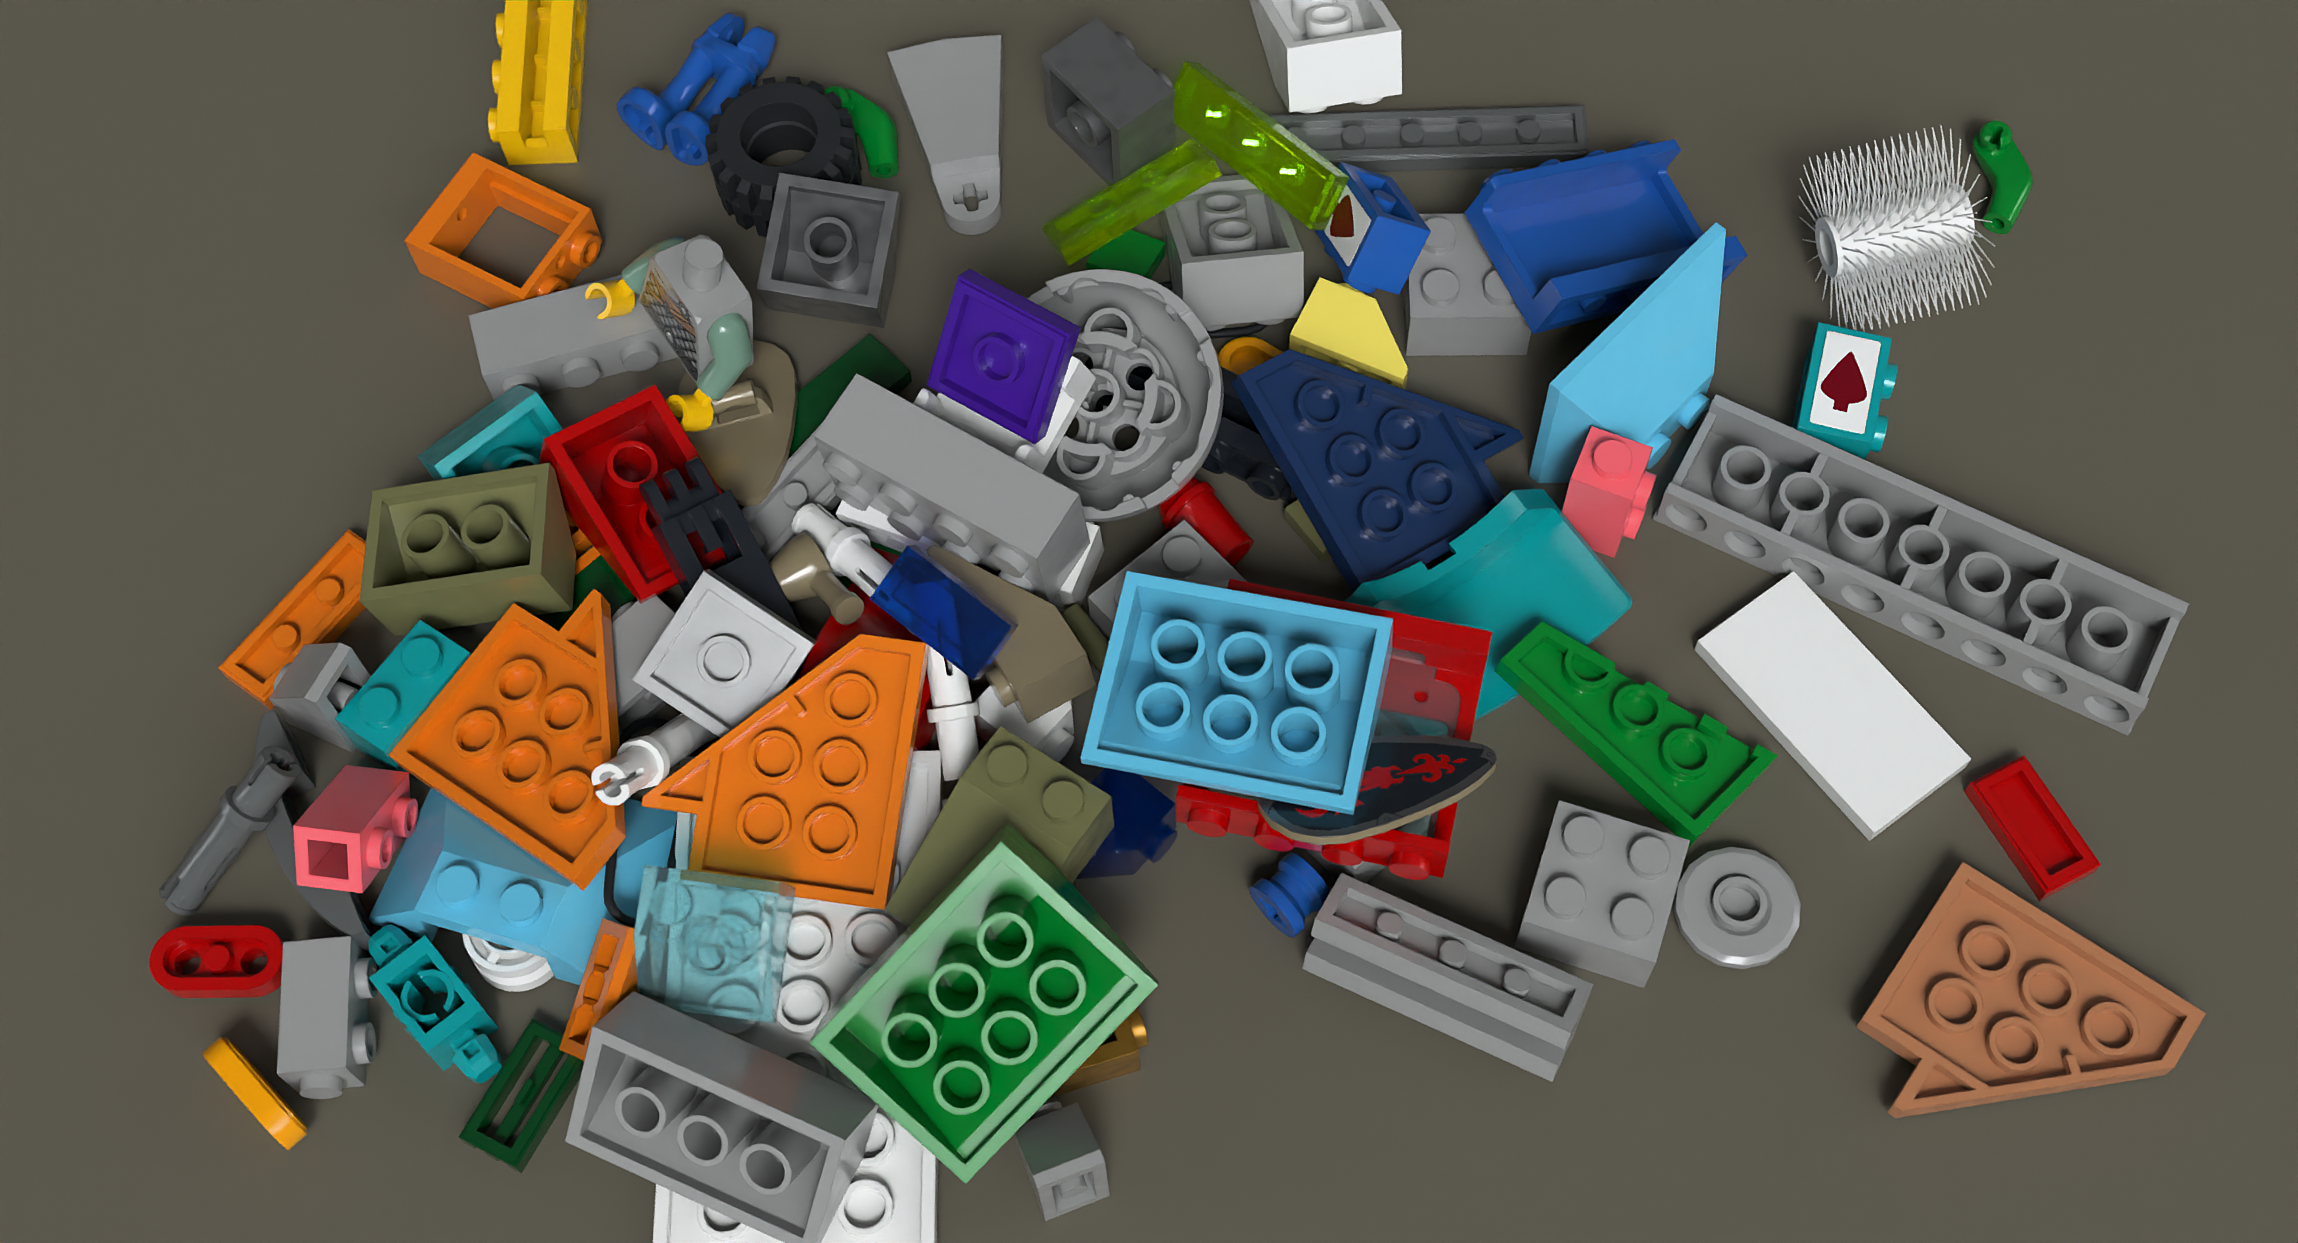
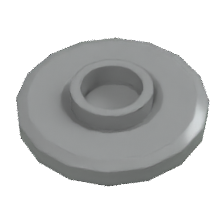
[1674,847,1801,969]

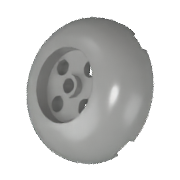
[1027,269,1224,522]

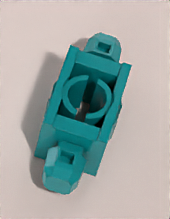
[368,924,502,1084]

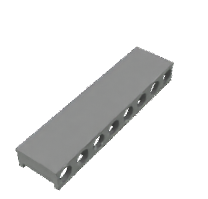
[1653,394,2189,736]

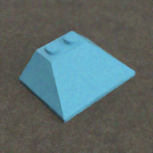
[1529,222,1726,483]
[368,788,677,985]

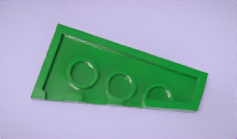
[1495,621,1778,848]

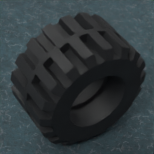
[705,76,862,237]

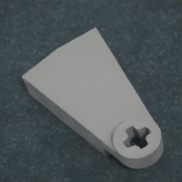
[887,35,1004,235]

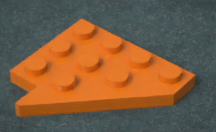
[388,589,626,891]
[641,634,929,910]

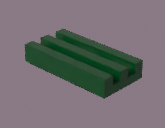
[458,1018,584,1174]

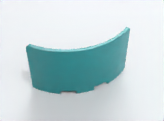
[1345,489,1632,737]

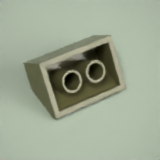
[359,463,576,636]

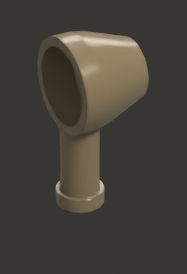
[769,532,864,625]

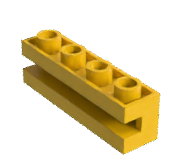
[488,0,588,165]

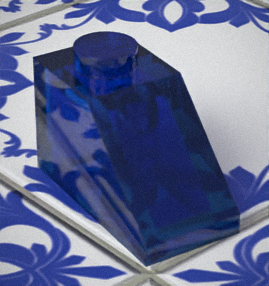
[1076,768,1178,879]

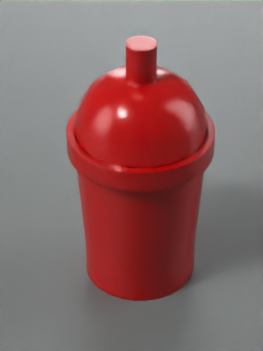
[1158,477,1254,567]

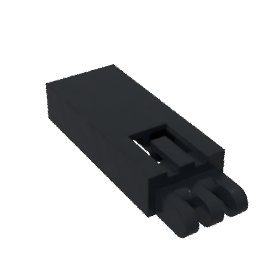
[639,456,809,673]

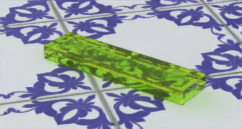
[1174,61,1350,231]

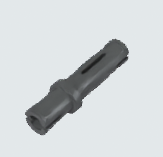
[159,746,301,916]

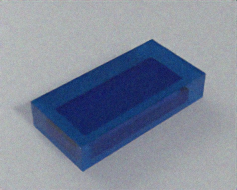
[870,545,1019,680]

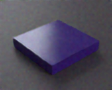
[926,269,1081,444]

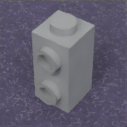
[277,936,378,1099]

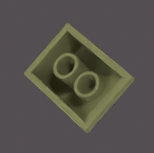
[885,726,1114,927]

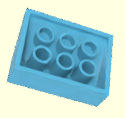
[1080,571,1393,815]

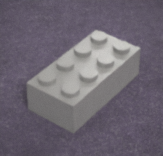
[813,373,1090,603]

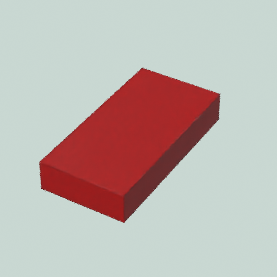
[1964,755,2101,902]

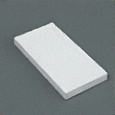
[1694,571,1971,841]

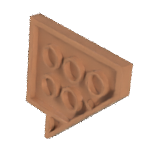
[1856,862,2206,1118]

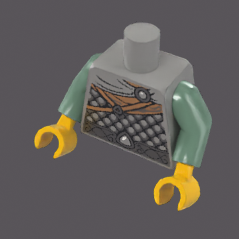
[585,235,754,432]

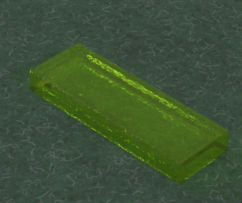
[1041,139,1222,266]

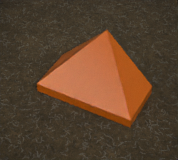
[559,918,652,1061]

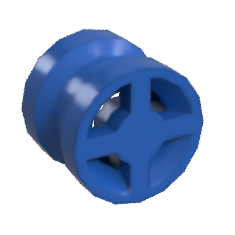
[1249,852,1330,938]

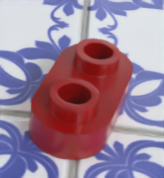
[149,925,283,998]

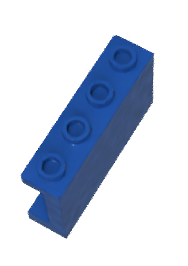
[1465,139,1747,334]

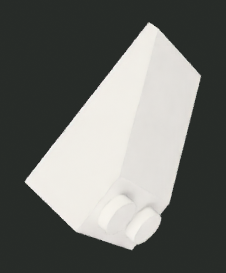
[1249,0,1402,114]

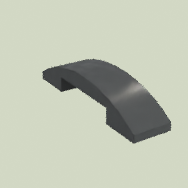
[255,709,375,957]

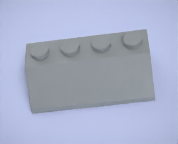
[565,991,879,1243]

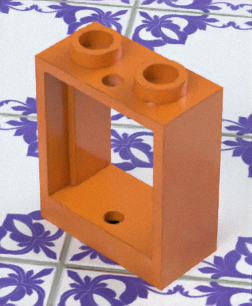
[404,152,603,309]

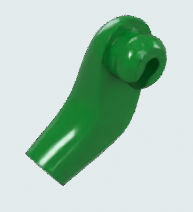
[824,85,899,179]
[1972,120,2033,234]

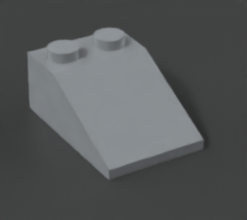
[1155,172,1304,331]

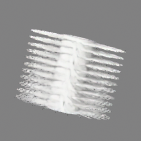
[1798,125,1995,332]

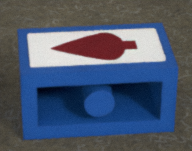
[1311,162,1431,295]

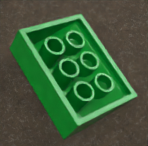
[809,823,1159,1184]

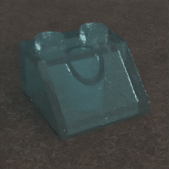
[634,865,796,1023]

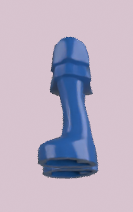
[616,13,776,166]

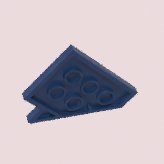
[1231,349,1524,593]

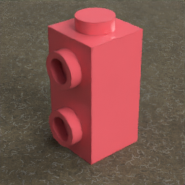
[1562,426,1657,558]
[293,765,418,893]

